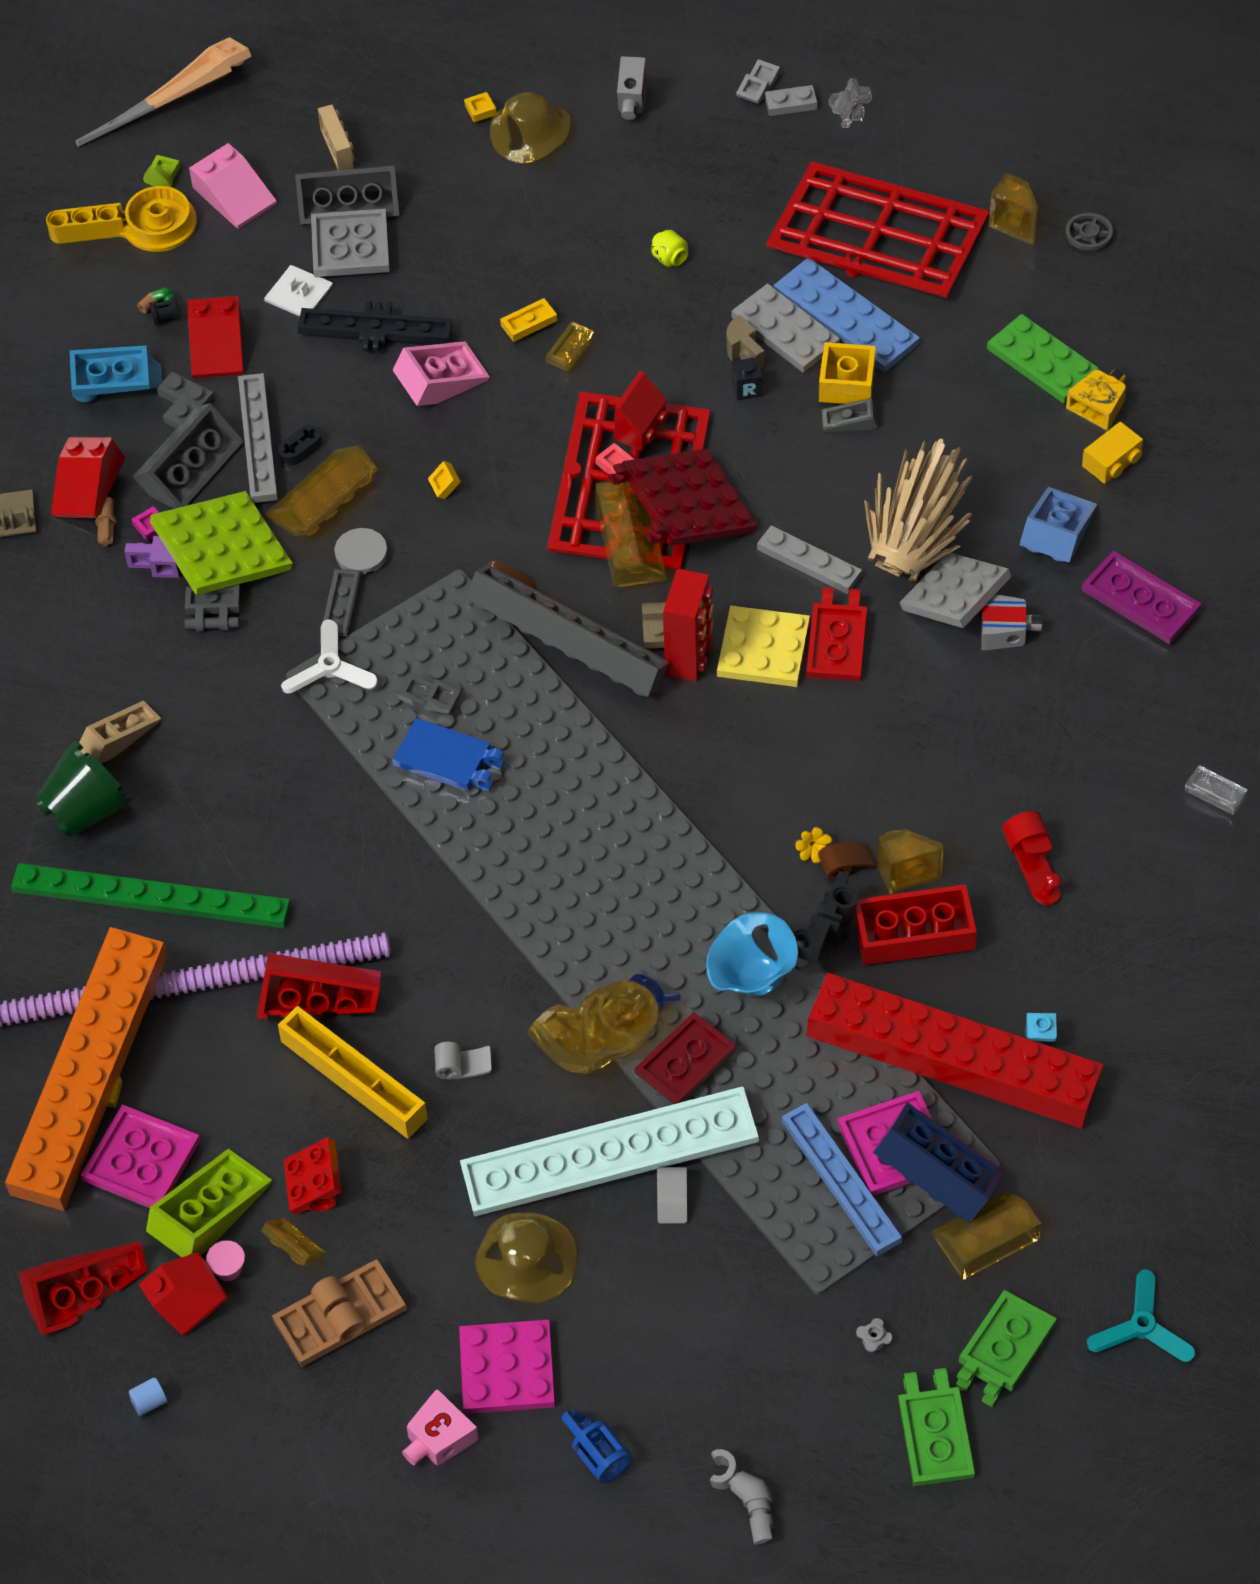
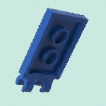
[392,718,505,791]

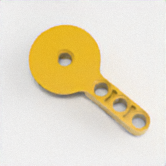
[46,186,197,252]

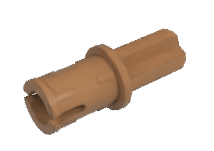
[95,497,116,546]

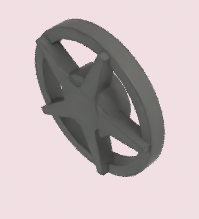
[1065,213,1113,251]

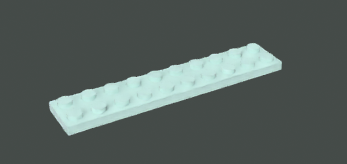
[460,1086,759,1217]

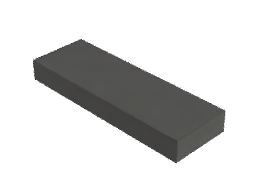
[320,569,362,640]

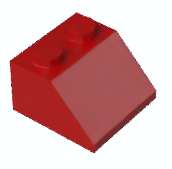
[614,371,668,451]

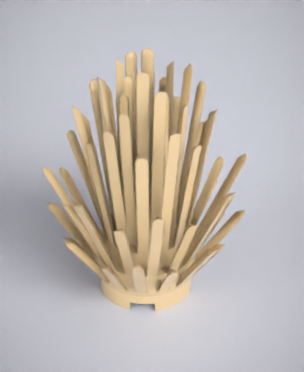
[864,439,972,581]

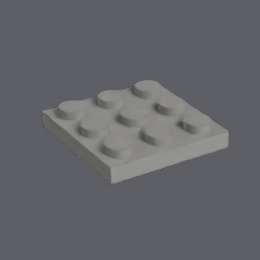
[311,209,389,277]
[900,553,1011,628]

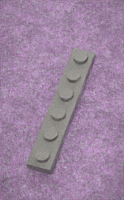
[238,373,278,503]

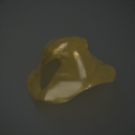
[490,92,570,164]
[475,1212,577,1303]

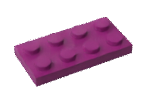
[1081,550,1201,644]

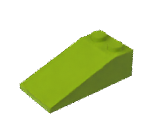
[146,1149,272,1257]

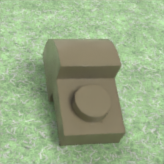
[726,315,764,369]
[642,602,666,649]

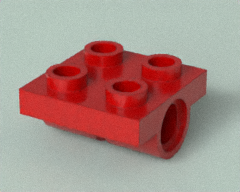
[284,1137,342,1215]

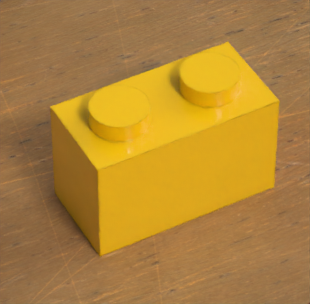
[1082,422,1143,484]

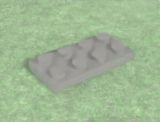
[731,283,840,373]

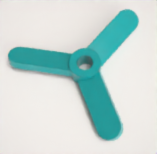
[1087,1269,1195,1363]

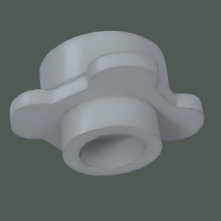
[856,1318,892,1352]

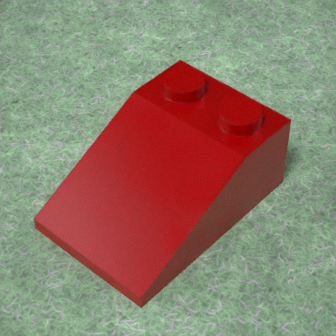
[188,296,243,378]
[51,437,125,518]

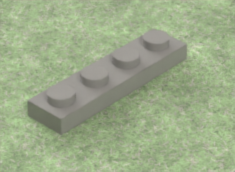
[757,525,862,594]

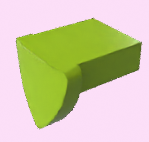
[143,155,180,187]

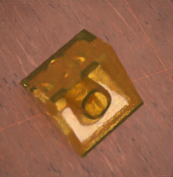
[989,173,1038,245]
[878,829,944,894]

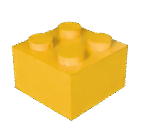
[819,342,876,404]

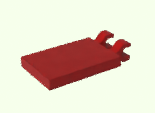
[806,587,867,681]

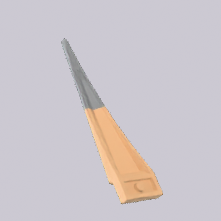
[75,37,251,147]

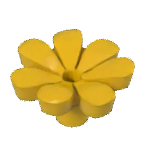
[795,827,832,863]

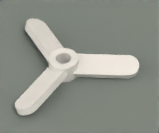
[281,620,378,693]

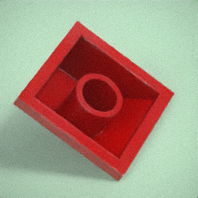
[139,1252,229,1336]

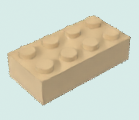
[318,105,355,170]

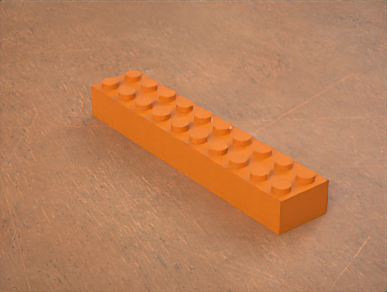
[5,927,167,1212]

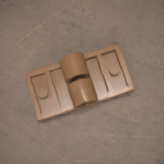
[272,1259,407,1367]

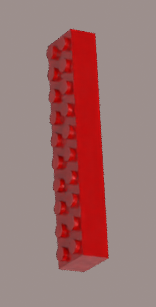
[806,972,1103,1129]

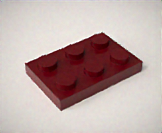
[635,1012,737,1104]

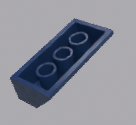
[873,1102,1004,1223]

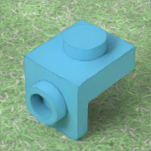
[1025,1013,1057,1041]

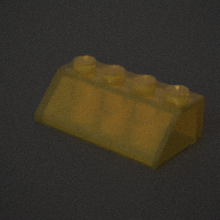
[266,445,378,537]
[595,481,667,587]

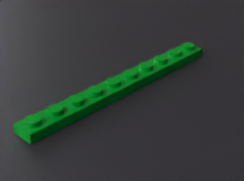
[11,863,290,928]

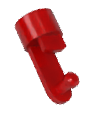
[1002,811,1062,906]

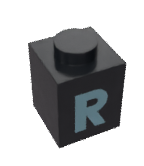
[732,357,762,400]

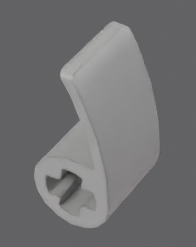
[434,1042,491,1079]
[657,1167,687,1224]

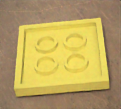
[717,606,810,687]

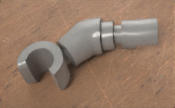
[710,1449,774,1545]

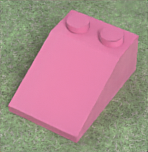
[189,143,277,229]
[393,341,490,406]

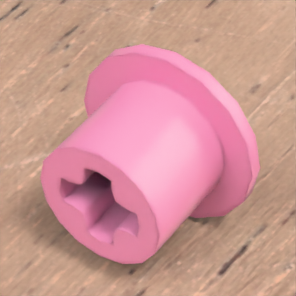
[206,1241,245,1281]

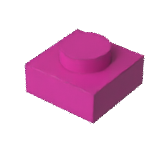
[132,506,159,542]

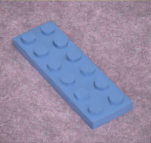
[773,258,920,373]

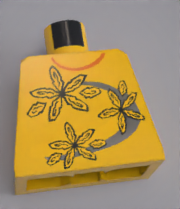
[1066,369,1126,431]

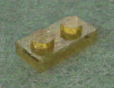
[546,321,594,372]
[261,1217,325,1266]

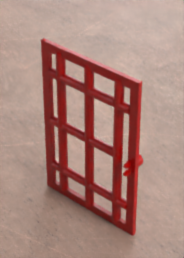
[766,161,990,298]
[547,391,710,569]

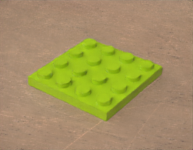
[150,491,292,595]

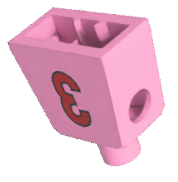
[402,1389,479,1465]

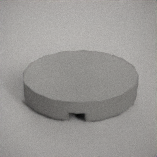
[334,528,388,575]

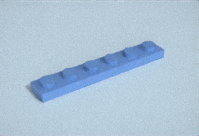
[782,1103,902,1257]

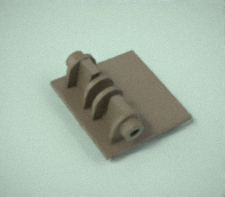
[0,490,36,537]

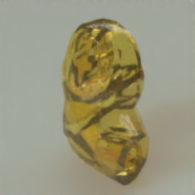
[527,980,658,1074]

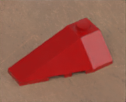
[18,1241,147,1335]

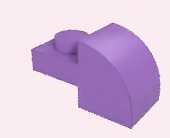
[124,536,180,578]

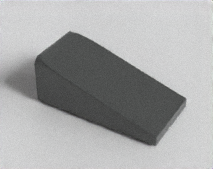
[822,398,878,432]

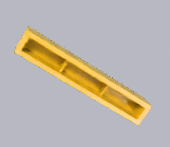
[278,1006,428,1139]

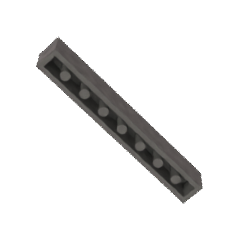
[466,564,670,697]

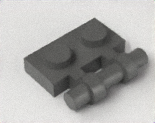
[185,585,240,632]

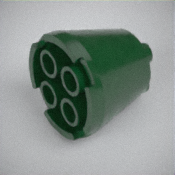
[35,740,133,836]

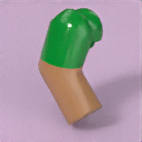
[137,287,175,314]

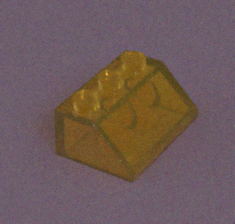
[932,1191,1041,1280]

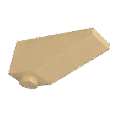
[79,700,161,764]

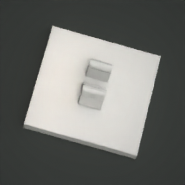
[264,265,333,316]

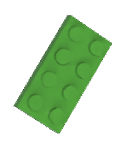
[987,314,1099,404]

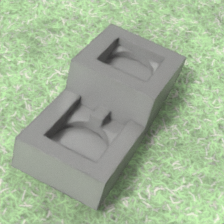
[736,59,781,104]

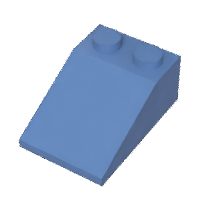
[1019,487,1097,563]

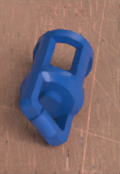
[561,1410,633,1484]

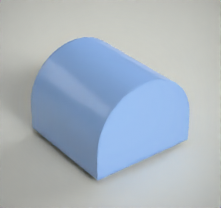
[129,1378,167,1416]

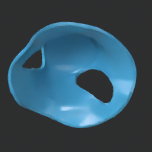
[706,912,798,996]

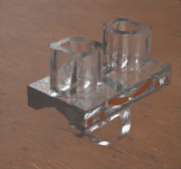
[828,78,872,128]

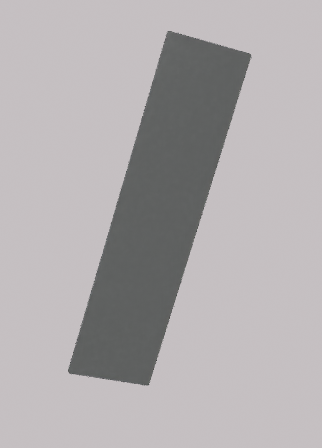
[286,569,1000,1295]

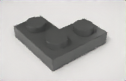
[157,372,214,428]

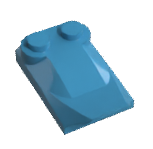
[69,345,162,402]

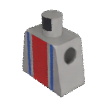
[617,56,647,120]
[981,594,1042,650]

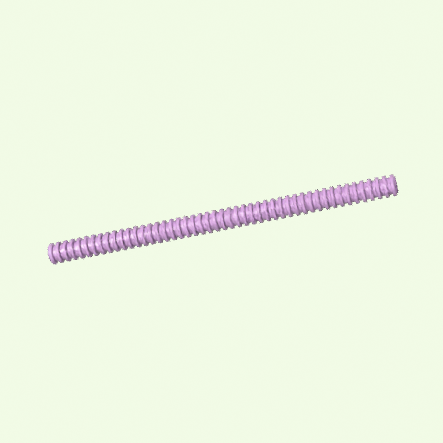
[0,932,391,1027]

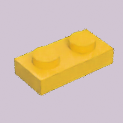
[500,298,557,342]

